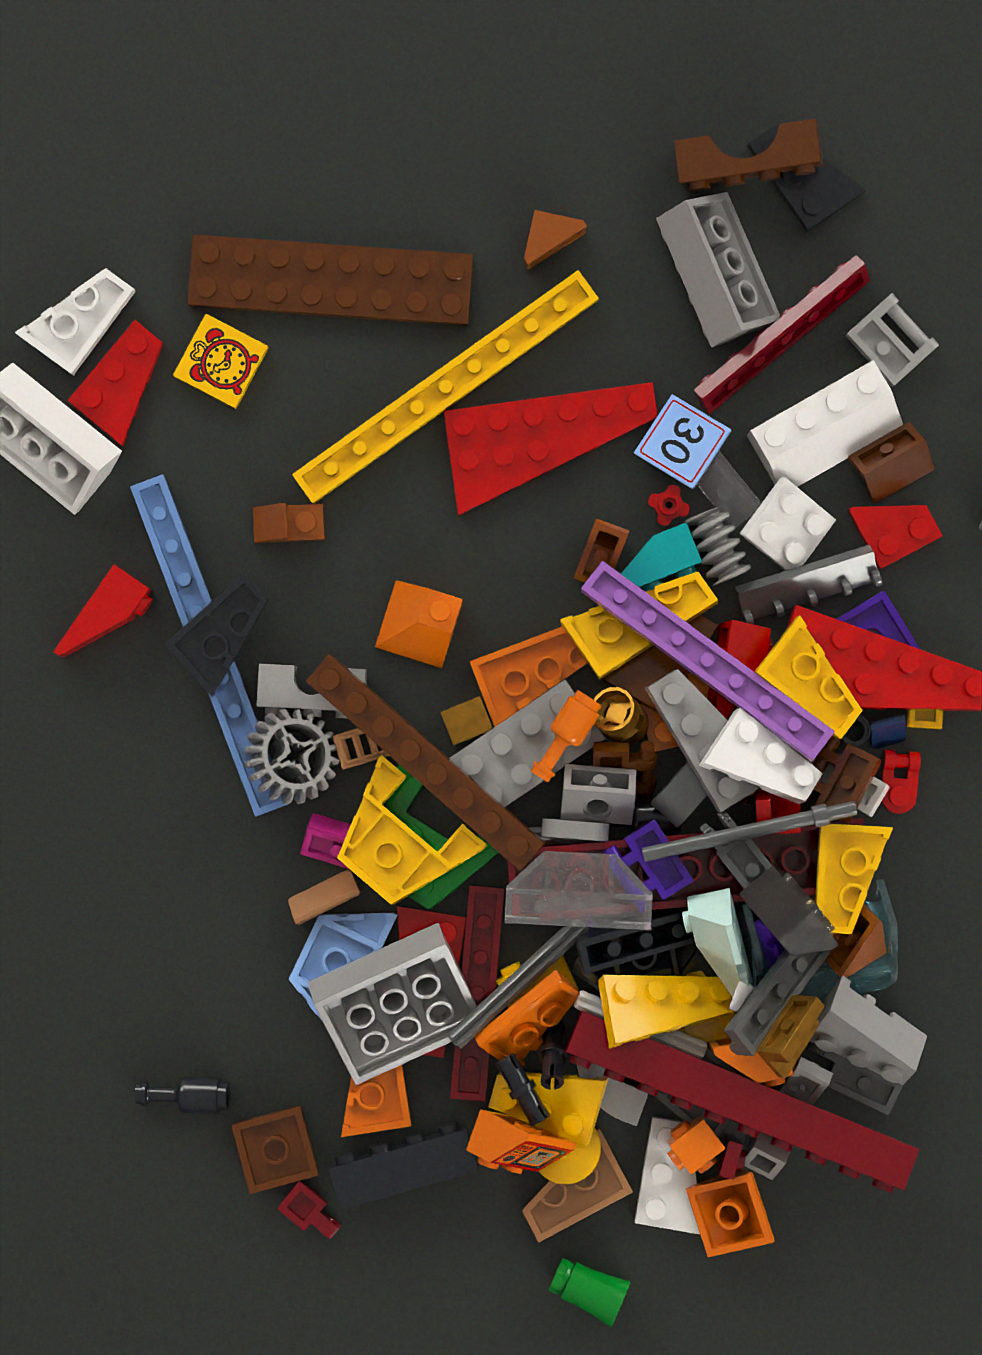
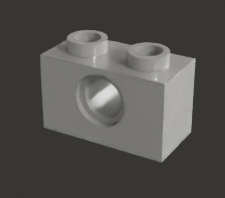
[560,764,636,825]

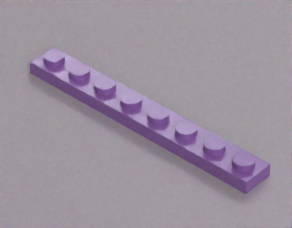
[581,561,835,762]

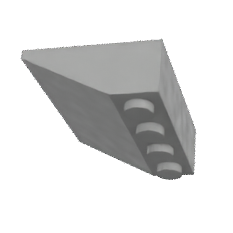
[308,923,477,1085]

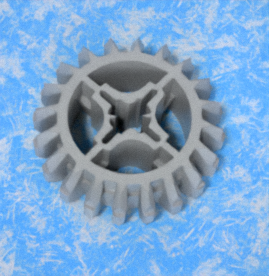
[243,708,340,804]

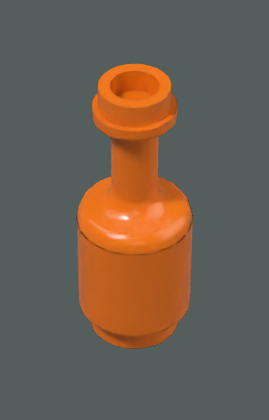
[530,690,602,782]

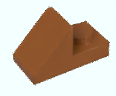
[253,503,325,543]
[574,518,629,582]

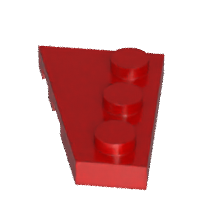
[67,320,163,447]

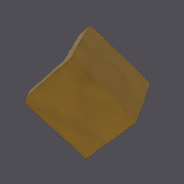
[440,696,492,745]

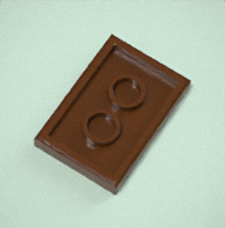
[603,615,718,713]

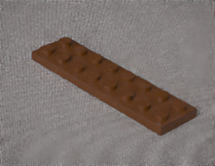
[188,234,473,326]

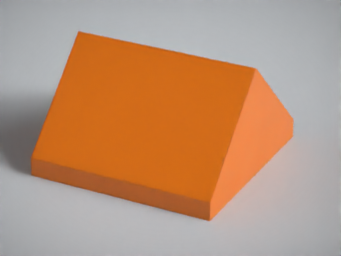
[686,1171,775,1257]

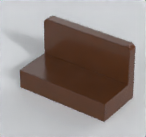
[848,422,935,503]

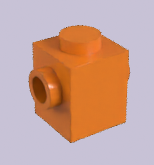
[667,1115,726,1175]

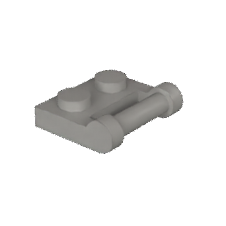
[845,293,939,387]

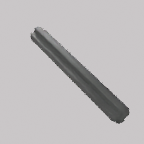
[448,917,589,1049]

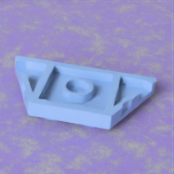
[289,912,397,1020]

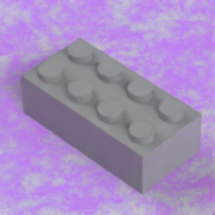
[450,680,605,807]

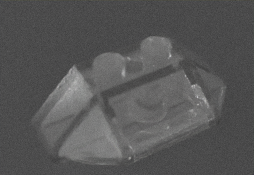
[504,851,653,930]

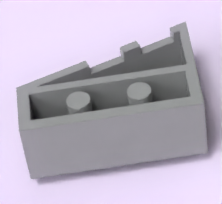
[810,975,927,1085]

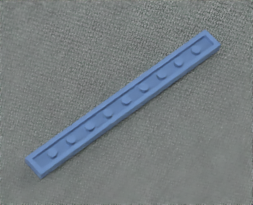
[130,474,288,817]

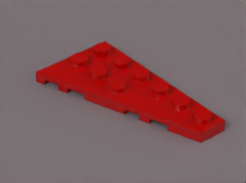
[444,382,657,516]
[786,605,982,711]

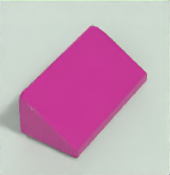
[300,813,351,869]

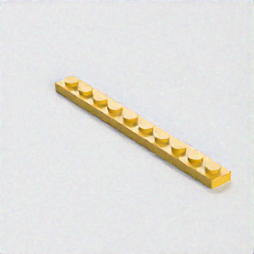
[292,270,599,504]

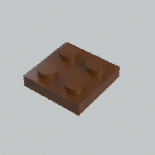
[231,1105,319,1194]

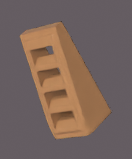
[332,728,390,770]

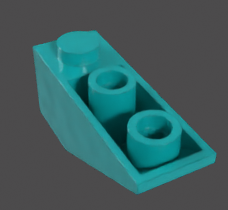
[621,523,702,592]

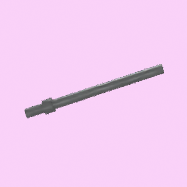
[641,801,857,862]

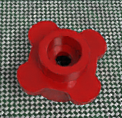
[648,485,690,526]

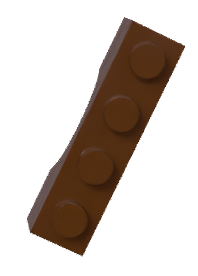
[674,118,823,192]

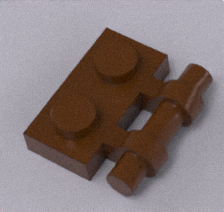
[804,736,882,824]
[593,741,658,800]

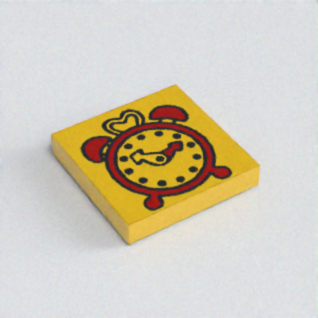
[173,314,269,409]

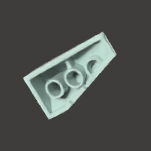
[682,888,755,997]

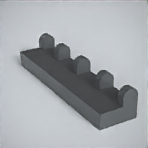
[735,545,883,625]
[724,926,830,1056]

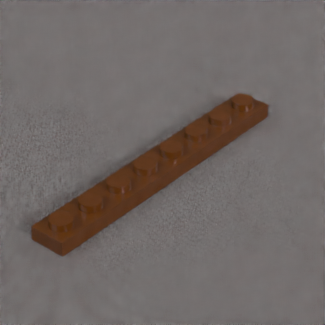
[306,654,545,871]

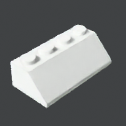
[747,360,903,487]
[0,363,122,515]

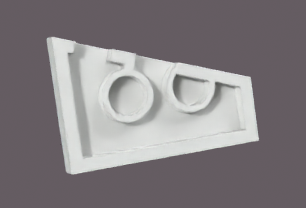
[15,268,136,376]
[699,707,823,804]
[634,1116,700,1234]

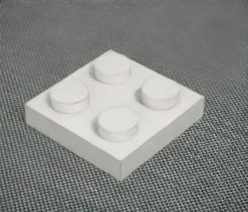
[740,477,836,571]

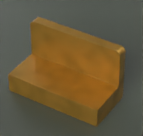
[756,995,825,1078]

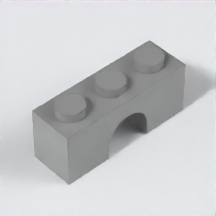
[257,664,367,719]

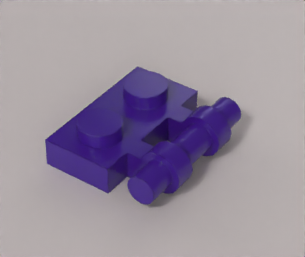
[603,819,694,913]

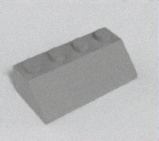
[656,192,780,347]

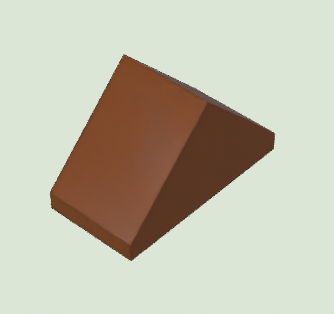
[523,210,587,271]
[825,904,887,978]

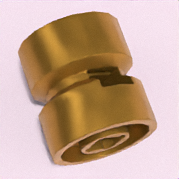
[594,687,649,746]

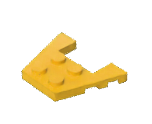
[337,755,488,905]

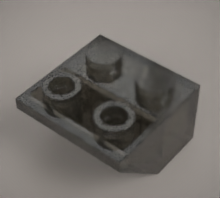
[739,866,839,957]

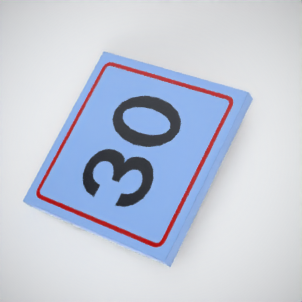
[634,394,732,489]

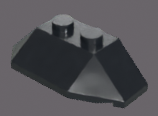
[575,907,702,986]

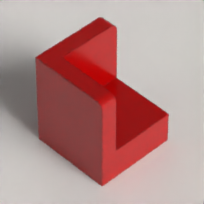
[756,788,801,834]

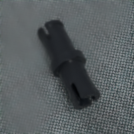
[539,1021,567,1090]
[495,1052,550,1127]

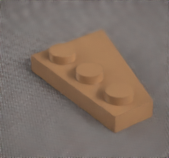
[522,1128,633,1243]

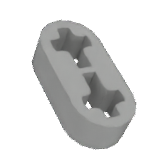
[541,818,610,842]

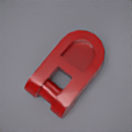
[881,749,921,814]

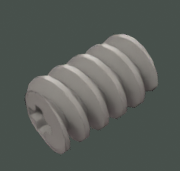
[685,507,751,586]

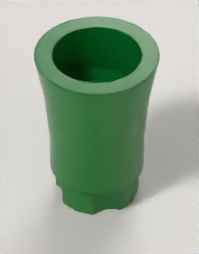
[549,1258,631,1328]

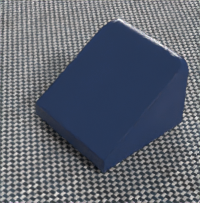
[869,714,906,749]

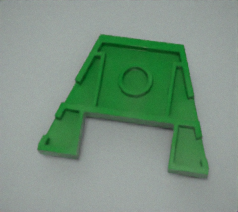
[386,764,499,910]

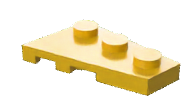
[755,615,863,739]
[814,824,893,934]
[488,1072,609,1146]

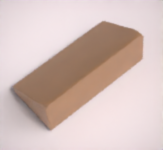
[288,869,362,925]

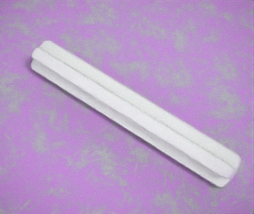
[574,990,707,1059]

